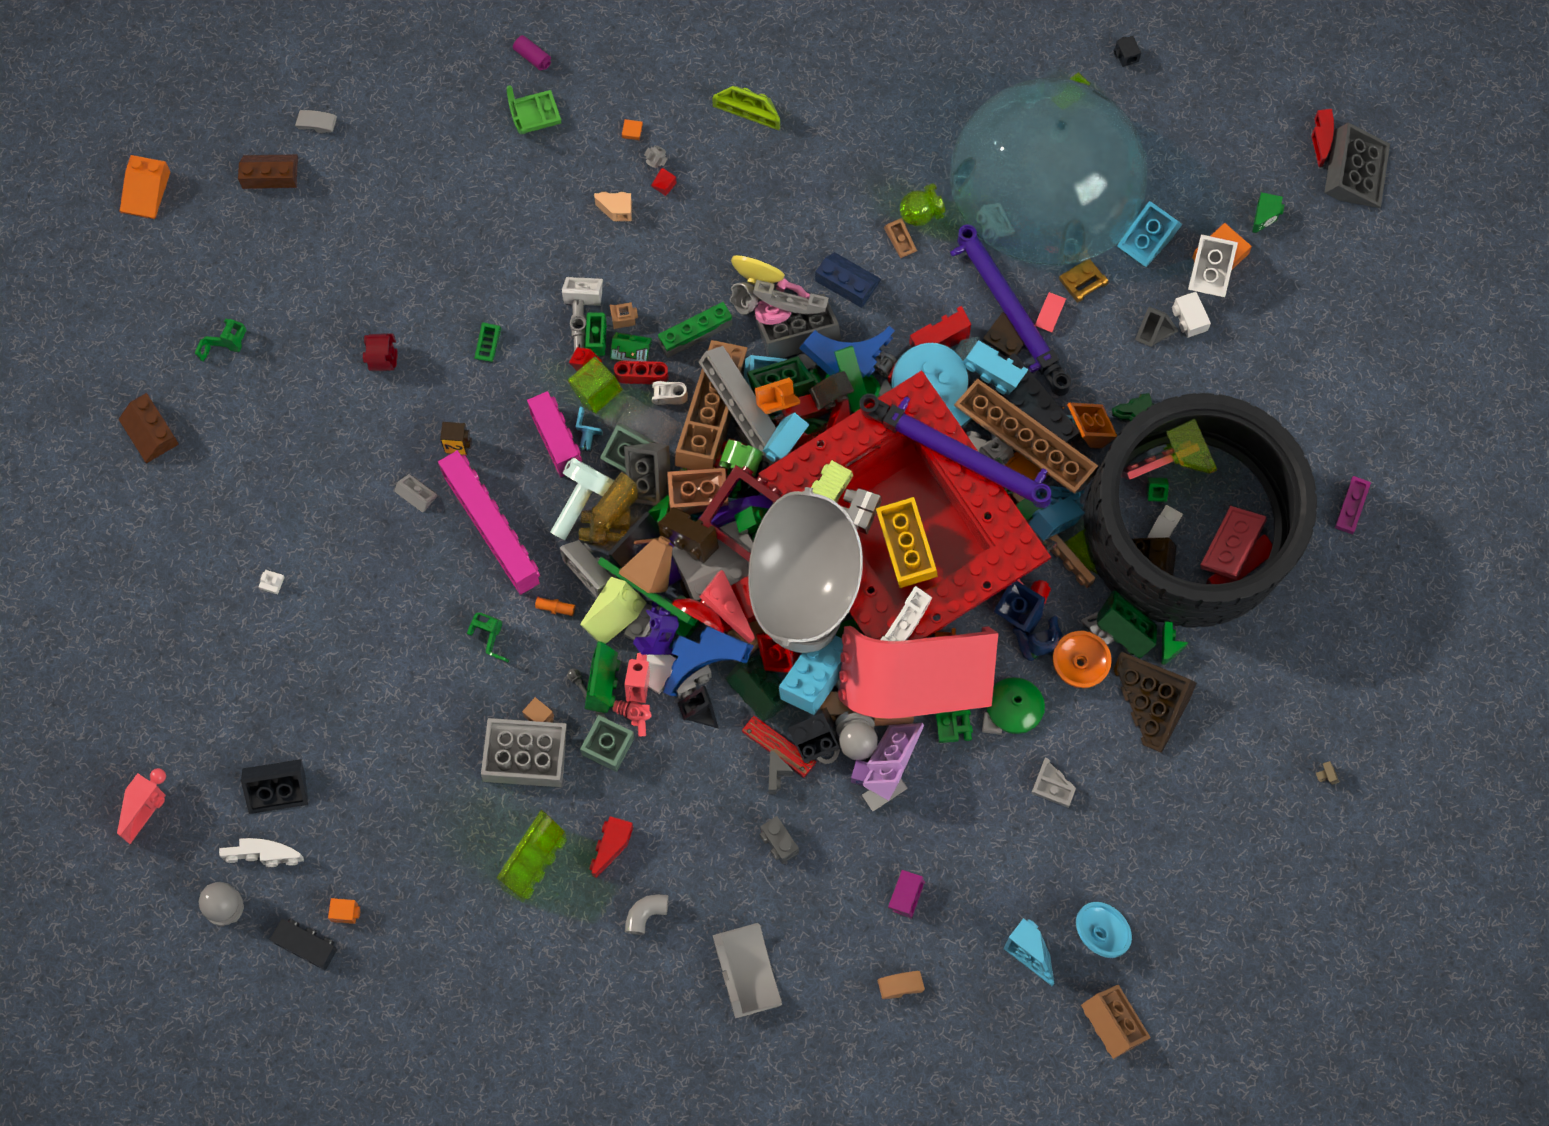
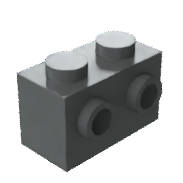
[759,816,799,864]

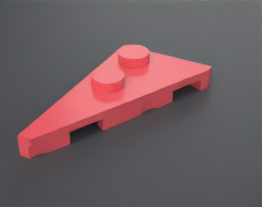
[699,570,755,643]

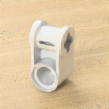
[652,381,688,405]

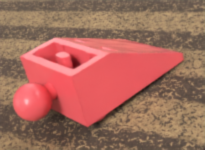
[117,768,166,844]

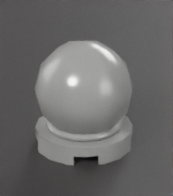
[835,711,878,760]
[199,882,244,927]

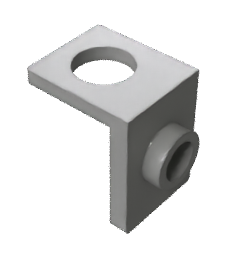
[1081,612,1114,644]

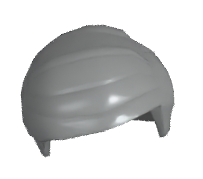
[730,282,759,314]

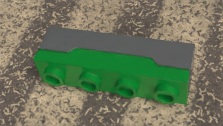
[658,302,733,358]

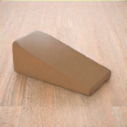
[884,218,917,258]

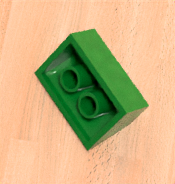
[584,641,620,713]

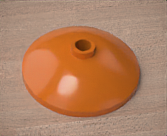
[1053,631,1111,688]

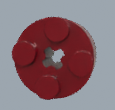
[363,333,398,371]

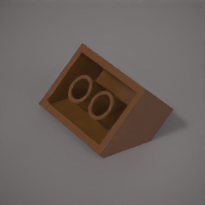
[238,154,298,189]
[119,393,179,464]

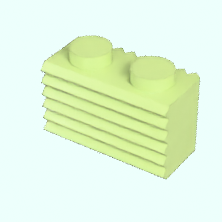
[811,460,853,502]

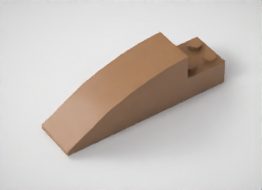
[675,340,748,470]

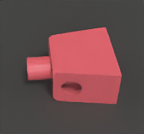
[625,653,650,703]

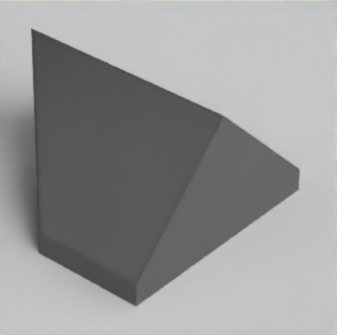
[1135,306,1179,347]

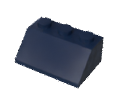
[815,252,881,308]

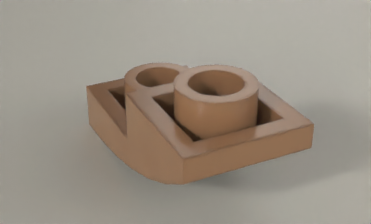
[877,971,925,999]

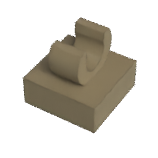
[1316,761,1339,785]

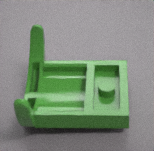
[507,85,561,135]

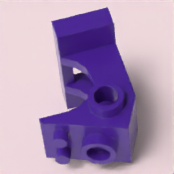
[633,607,679,655]

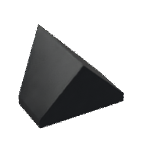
[678,686,719,729]

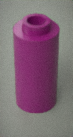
[513,35,551,71]

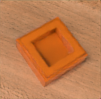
[622,119,643,140]

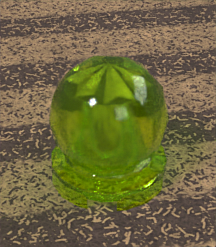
[900,183,946,226]

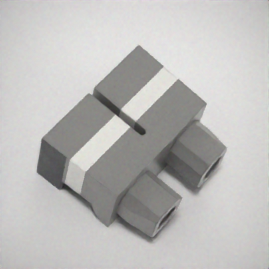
[841,488,882,534]

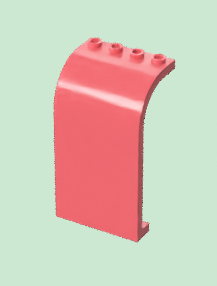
[838,626,998,719]

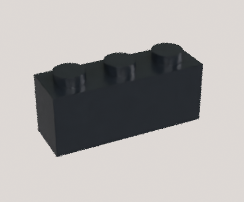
[269,918,338,971]

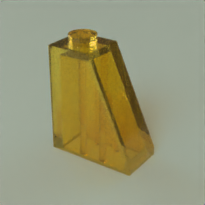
[592,472,638,530]

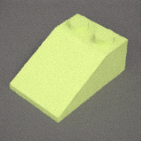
[580,577,647,644]

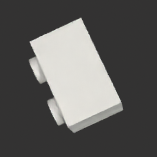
[1172,292,1211,338]

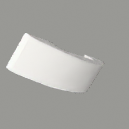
[881,586,932,641]

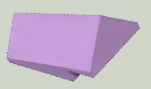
[863,723,924,801]

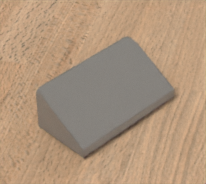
[395,474,438,512]

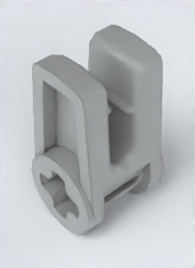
[873,351,897,378]

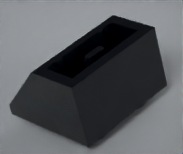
[788,707,840,763]

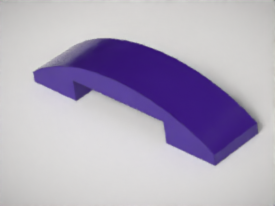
[698,496,773,528]

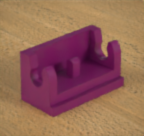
[888,870,925,919]

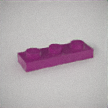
[1335,476,1371,535]

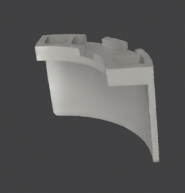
[713,923,782,1018]

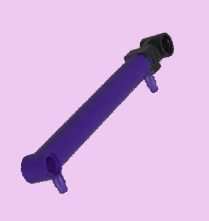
[950,224,1071,396]
[860,394,1051,508]

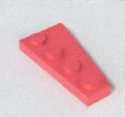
[1121,440,1200,480]

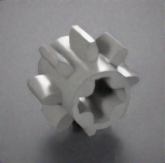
[644,145,668,168]

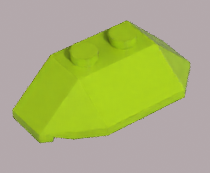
[712,86,780,130]

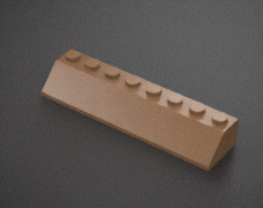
[954,379,1098,494]

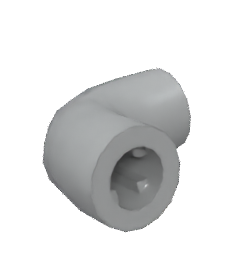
[625,894,669,935]

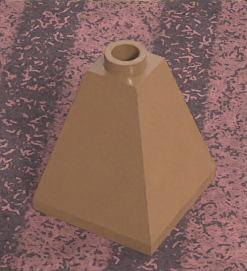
[619,536,673,593]

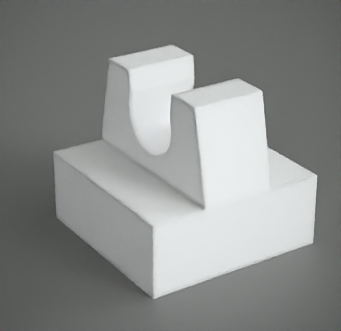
[259,570,285,595]

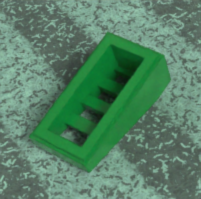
[474,322,501,362]

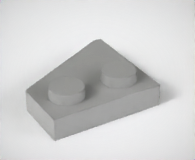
[1031,758,1076,808]

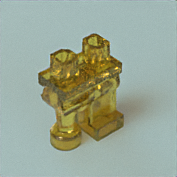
[579,507,631,546]

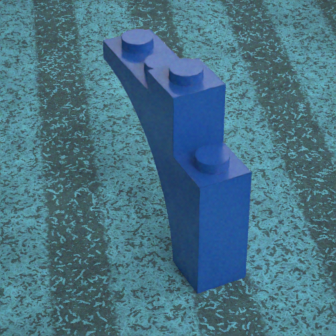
[799,326,895,378]
[663,626,754,697]

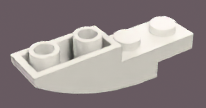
[219,838,304,867]

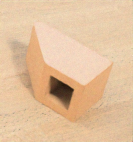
[594,192,632,221]

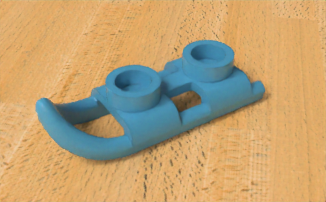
[1036,486,1084,507]

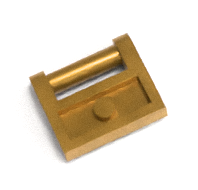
[1059,258,1109,302]

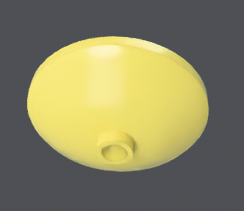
[731,256,785,285]

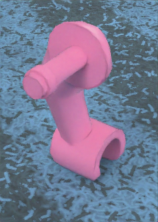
[776,279,810,299]

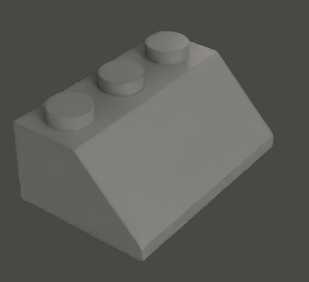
[560,540,616,598]

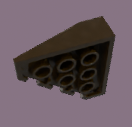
[1113,652,1197,753]

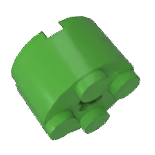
[719,440,763,477]

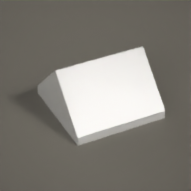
[562,277,603,306]

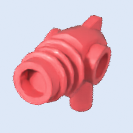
[613,700,651,736]

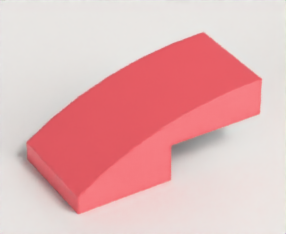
[1035,292,1066,333]

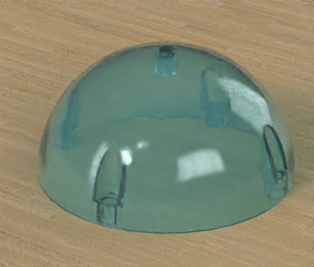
[950,77,1148,265]

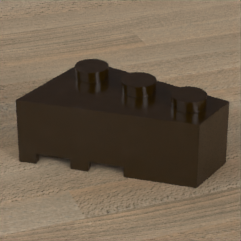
[658,507,719,563]

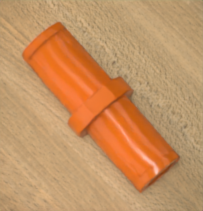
[535,597,575,616]

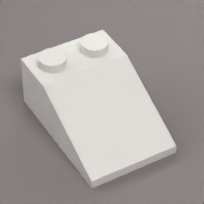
[1188,235,1238,297]

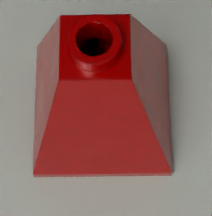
[756,632,802,673]

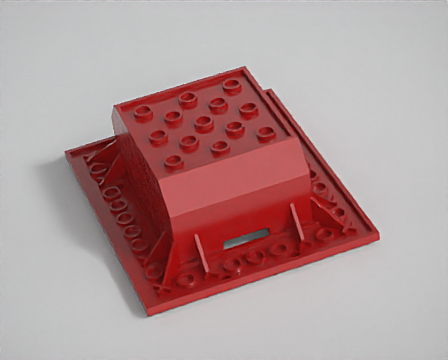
[758,370,1051,640]

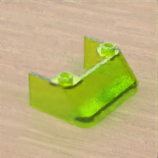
[1163,419,1217,474]

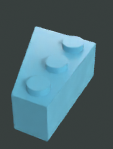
[963,340,1028,395]

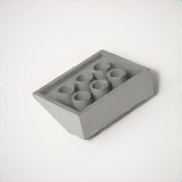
[672,521,753,601]
[481,718,567,787]

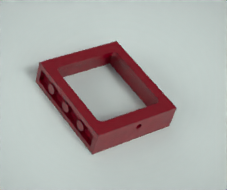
[699,465,783,562]

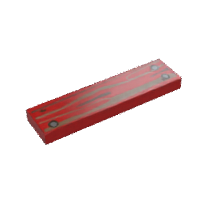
[742,716,816,778]

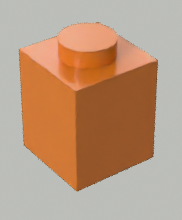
[328,898,360,924]

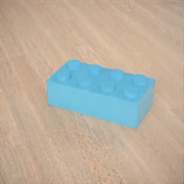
[779,636,843,715]

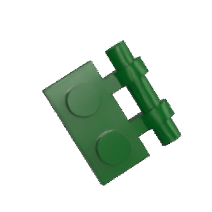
[935,709,973,743]

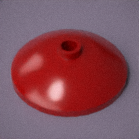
[672,598,725,633]

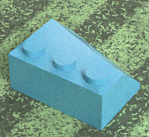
[1004,918,1054,986]

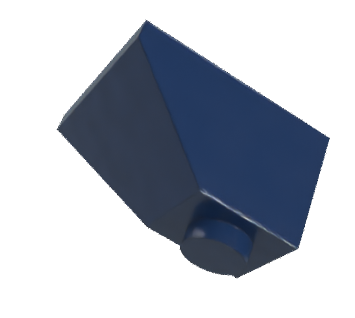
[993,581,1045,633]

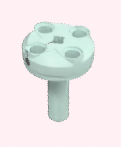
[550,457,618,540]

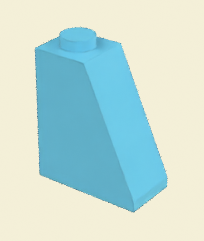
[762,413,809,462]

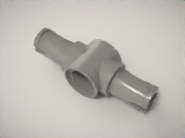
[570,299,586,352]

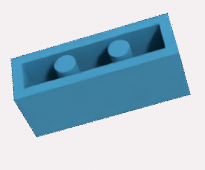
[1029,497,1085,541]

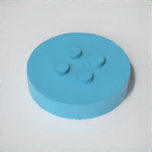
[892,343,968,411]

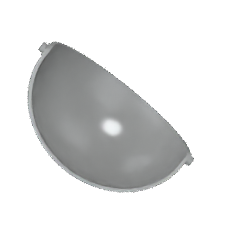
[748,487,863,646]

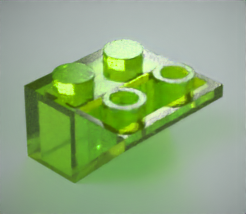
[567,356,623,414]

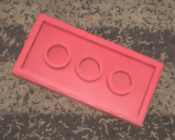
[1200,506,1267,580]

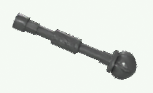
[567,668,607,719]

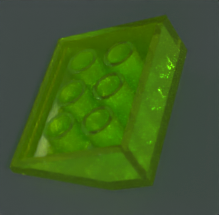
[497,810,567,903]

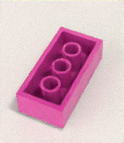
[527,391,582,477]

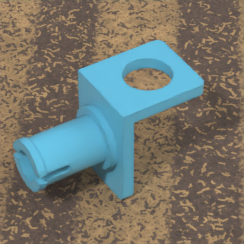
[576,407,603,451]

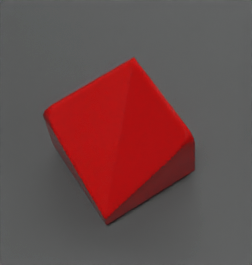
[651,168,677,196]

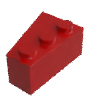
[909,306,971,349]

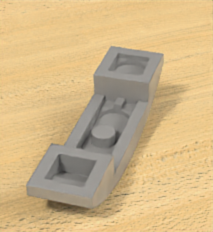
[753,280,829,314]

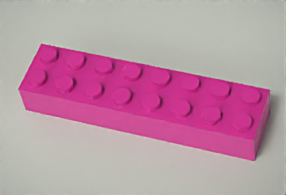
[438,450,540,595]

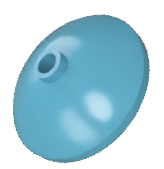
[1076,902,1132,958]

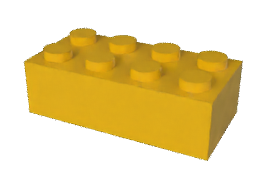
[876,497,938,588]

